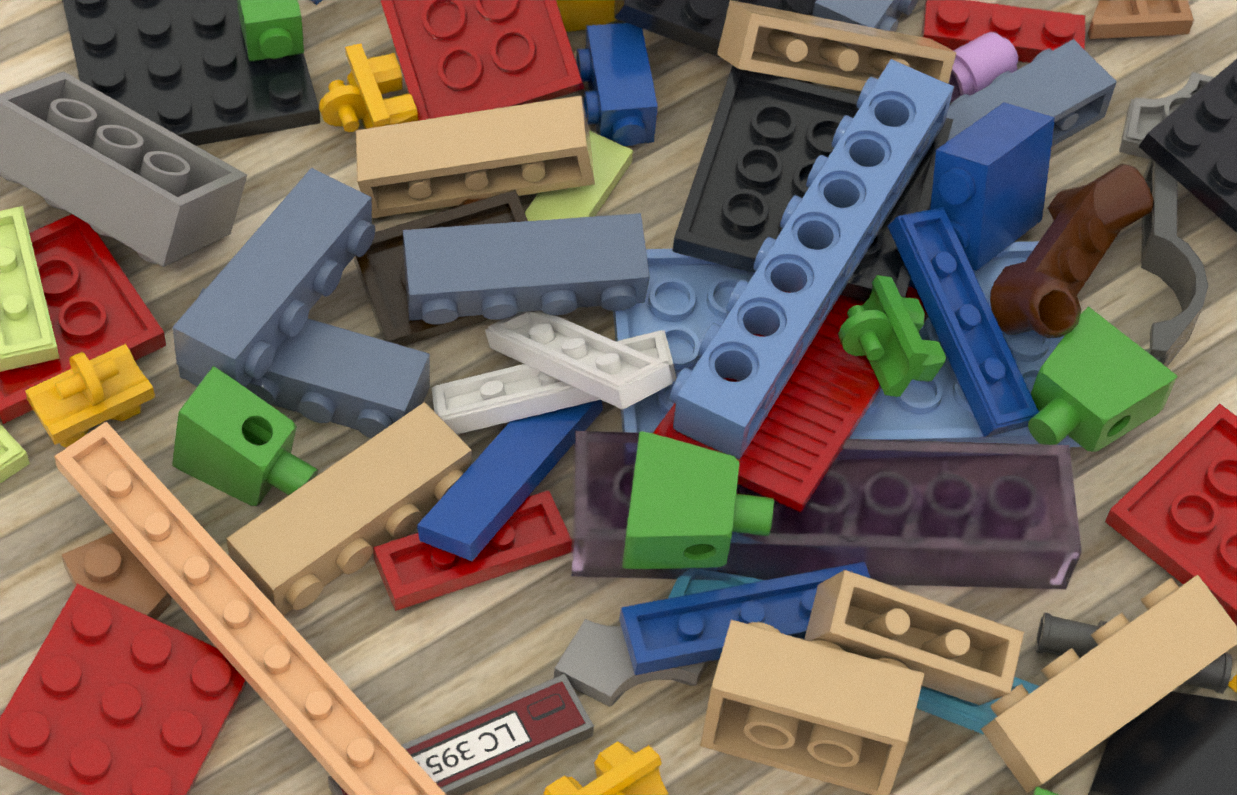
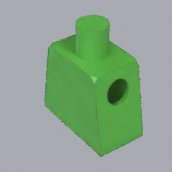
[1028,307,1177,452]
[172,366,319,506]
[622,431,774,569]

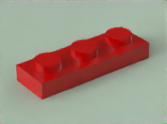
[921,0,1086,63]
[373,490,572,611]

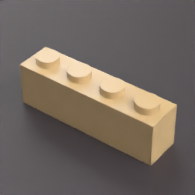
[717,0,957,91]
[356,95,595,219]
[226,402,472,616]
[981,575,1237,793]

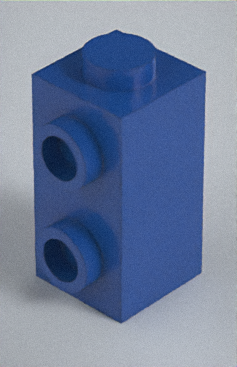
[576,23,658,146]

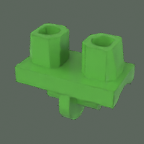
[838,275,946,397]

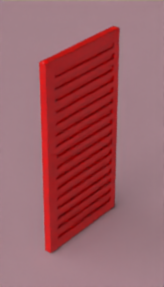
[653,286,928,512]

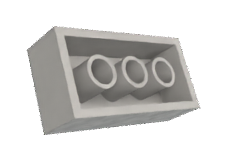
[0,71,247,267]

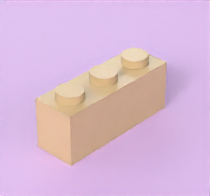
[804,570,1024,705]

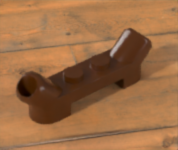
[990,163,1154,338]

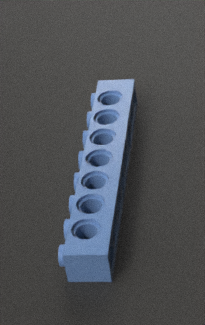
[669,59,954,460]

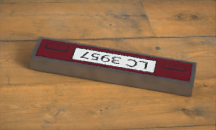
[328,674,594,795]

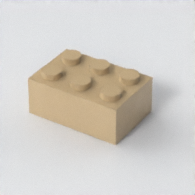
[700,620,925,795]

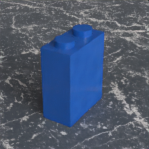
[930,102,1055,271]

